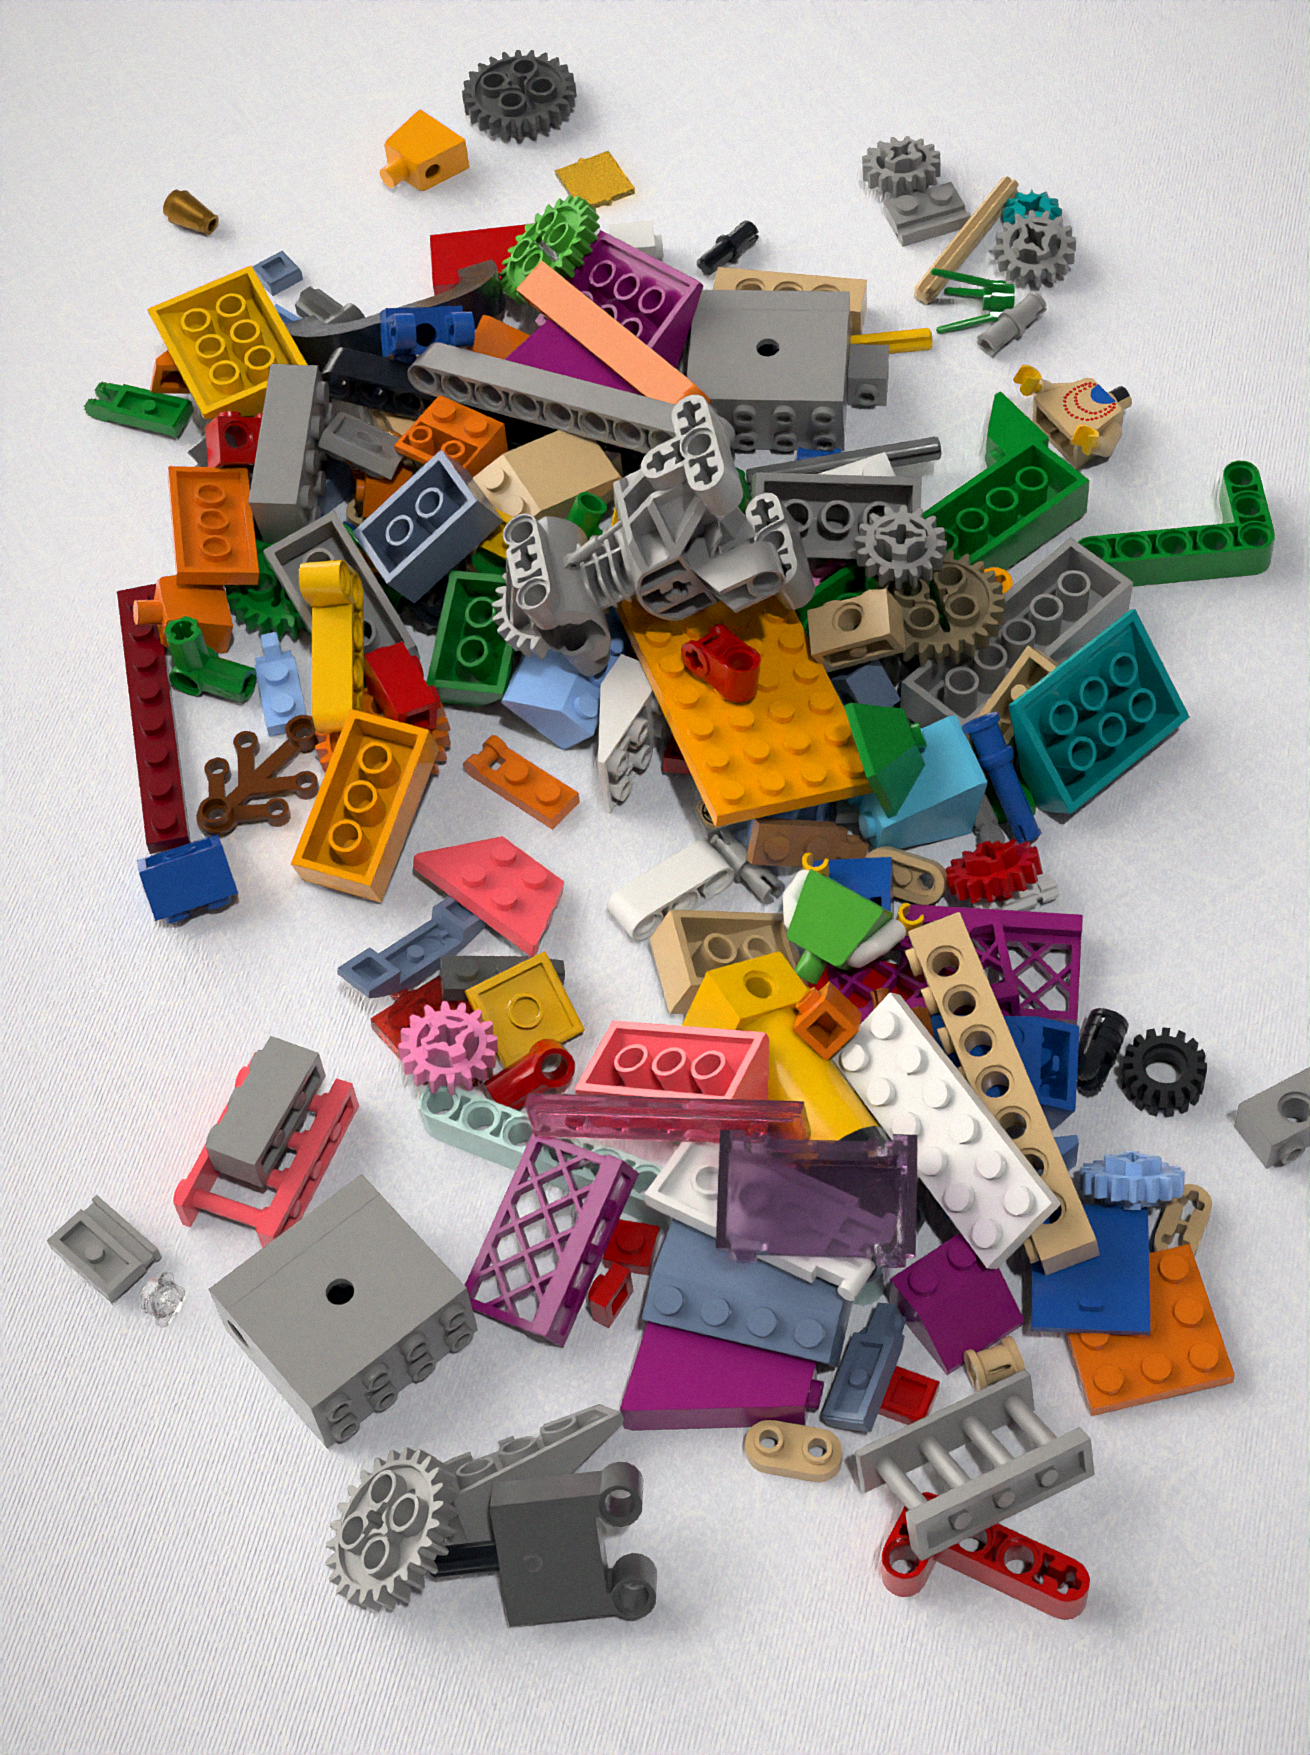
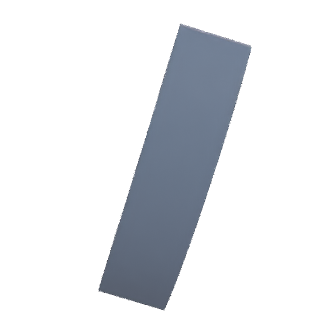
[337,896,487,998]

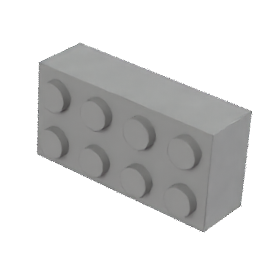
[248,364,336,543]
[263,510,421,688]

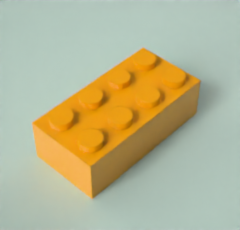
[291,709,439,903]

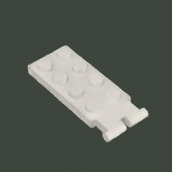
[644,1126,902,1301]

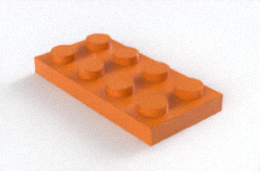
[168,466,259,585]

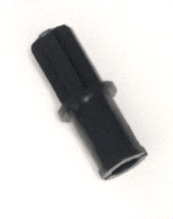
[697,220,759,276]

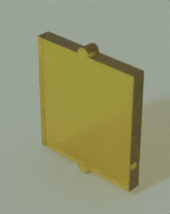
[555,151,635,209]

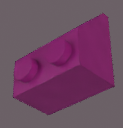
[890,1233,1025,1376]

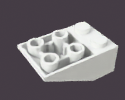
[598,654,671,814]

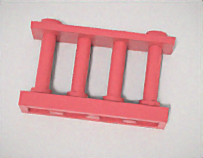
[173,1052,359,1248]

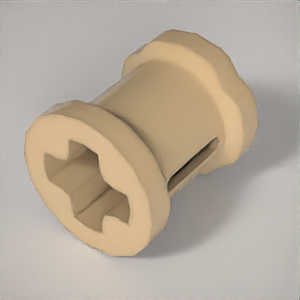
[963,1336,1025,1392]

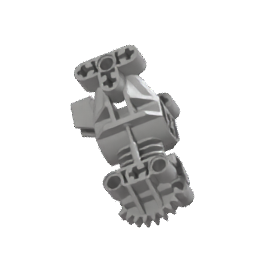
[492,395,815,676]

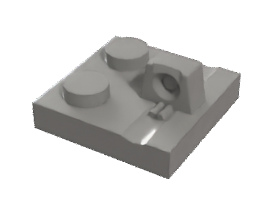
[318,411,407,480]

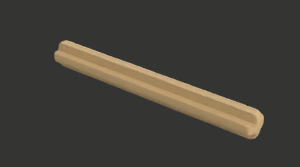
[914,176,1019,304]

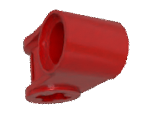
[681,623,761,703]

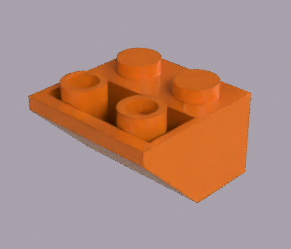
[394,395,508,477]

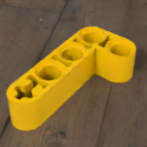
[299,559,364,733]

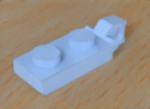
[254,632,307,736]

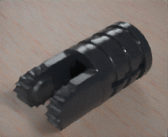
[1077,1008,1129,1098]

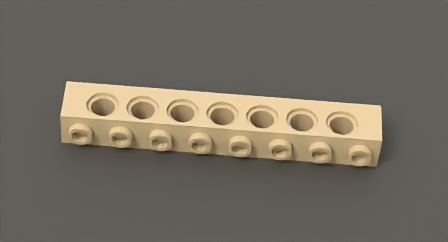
[905,912,1100,1275]

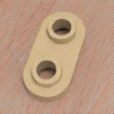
[865,846,949,905]
[745,1420,843,1482]

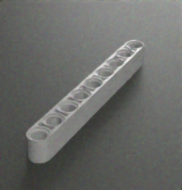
[408,343,735,454]

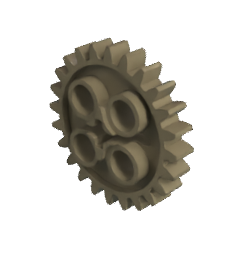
[876,550,1005,666]

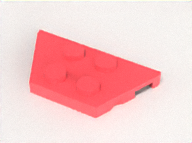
[413,836,564,957]

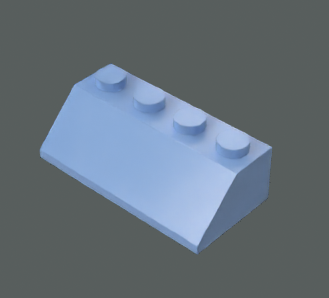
[501,605,631,750]

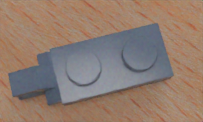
[822,1302,906,1432]

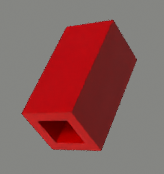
[364,641,441,730]

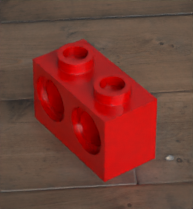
[205,411,263,473]

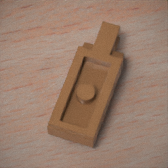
[746,818,869,867]

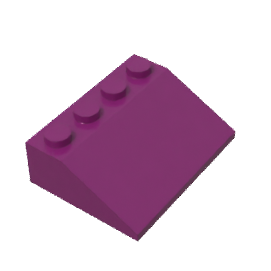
[534,230,704,369]

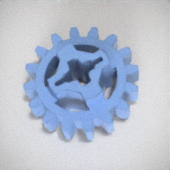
[1080,1151,1185,1210]

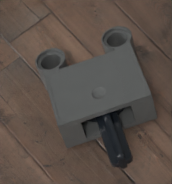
[429,1462,657,1626]

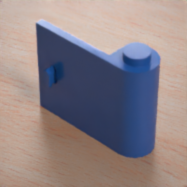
[1032,1204,1150,1336]

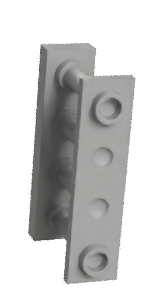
[855,1369,1095,1561]

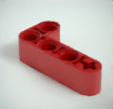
[881,1492,1090,1620]

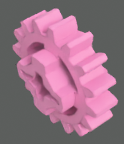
[398,1001,498,1095]

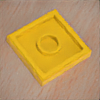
[464,951,585,1069]

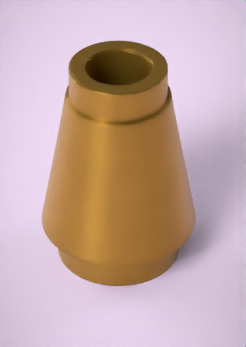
[163,189,219,235]

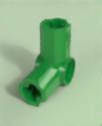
[164,616,257,703]

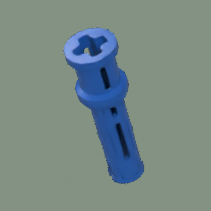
[962,712,1042,844]

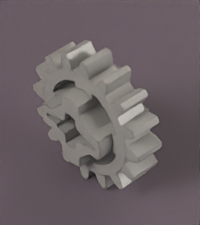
[862,136,941,197]
[994,210,1076,288]
[855,505,947,590]

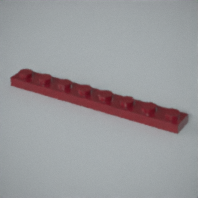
[117,584,191,854]

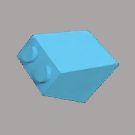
[847,715,988,849]

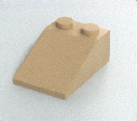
[473,430,622,520]
[650,909,808,1014]

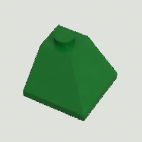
[844,703,927,818]

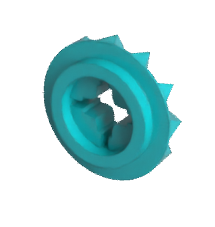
[1002,189,1062,225]

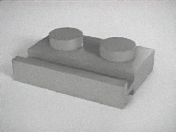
[883,182,971,247]
[47,1195,162,1303]

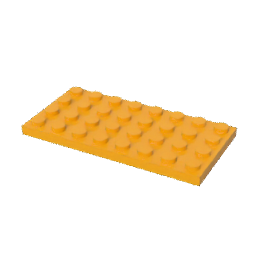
[615,595,874,827]

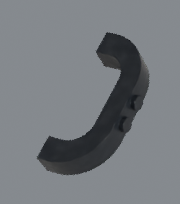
[285,259,506,372]

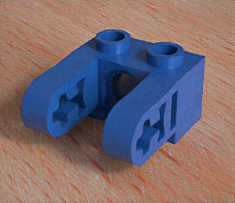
[380,306,475,364]

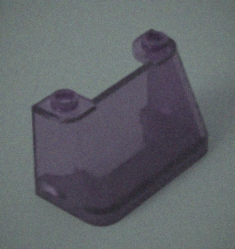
[716,1130,919,1268]

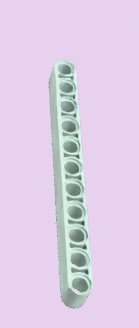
[419,1086,884,1306]

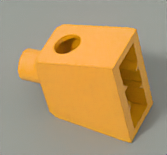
[379,109,470,191]

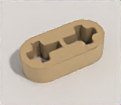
[1152,1184,1212,1257]

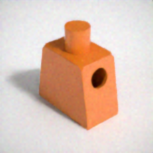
[133,575,233,653]

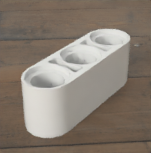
[607,840,735,942]

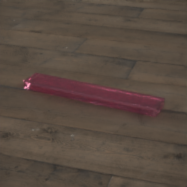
[525,1093,811,1145]

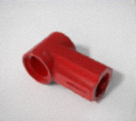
[483,1039,575,1110]

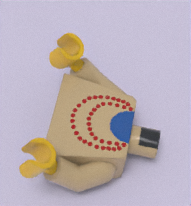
[1013,364,1132,469]

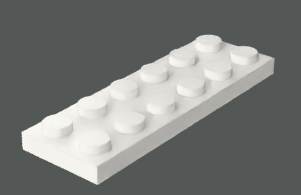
[831,993,1061,1269]

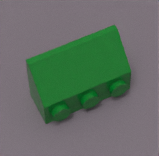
[426,570,515,707]

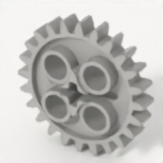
[325,1447,460,1612]

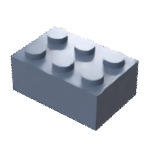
[353,449,504,604]

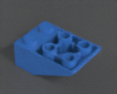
[930,1015,1080,1130]

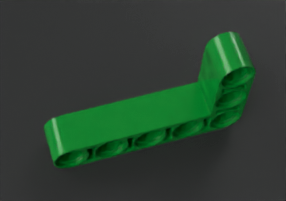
[1078,460,1275,587]

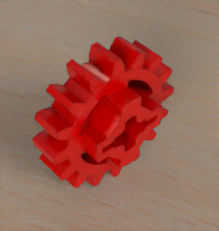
[945,839,1043,903]

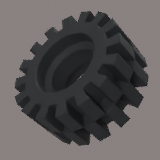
[1121,1027,1207,1117]

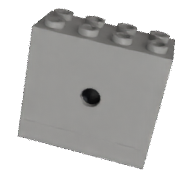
[687,290,851,451]
[208,1174,478,1449]

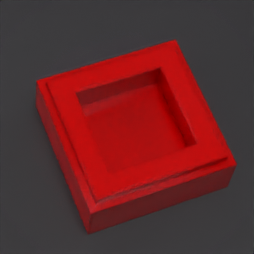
[878,1366,940,1425]

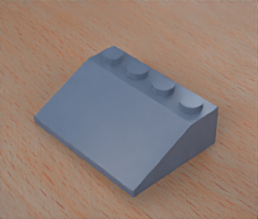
[642,1218,853,1368]

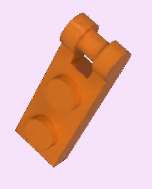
[463,735,580,830]

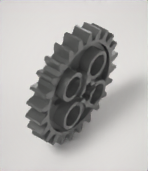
[462,50,577,139]

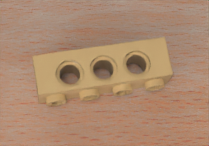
[713,267,867,336]

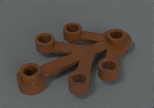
[196,715,320,836]

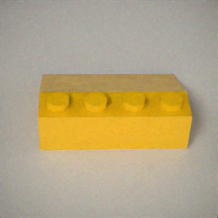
[147,265,307,419]

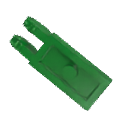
[84,381,194,437]

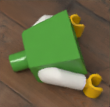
[783,852,924,985]

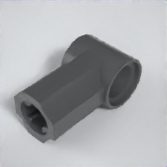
[295,286,365,324]

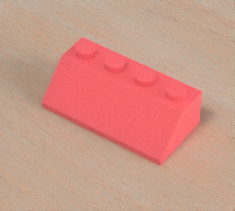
[574,1020,769,1141]

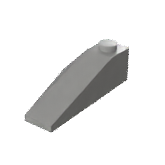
[444,1404,624,1544]

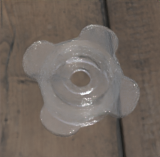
[140,1271,186,1328]

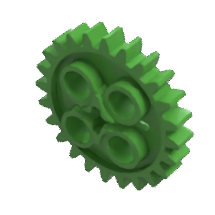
[499,195,600,306]

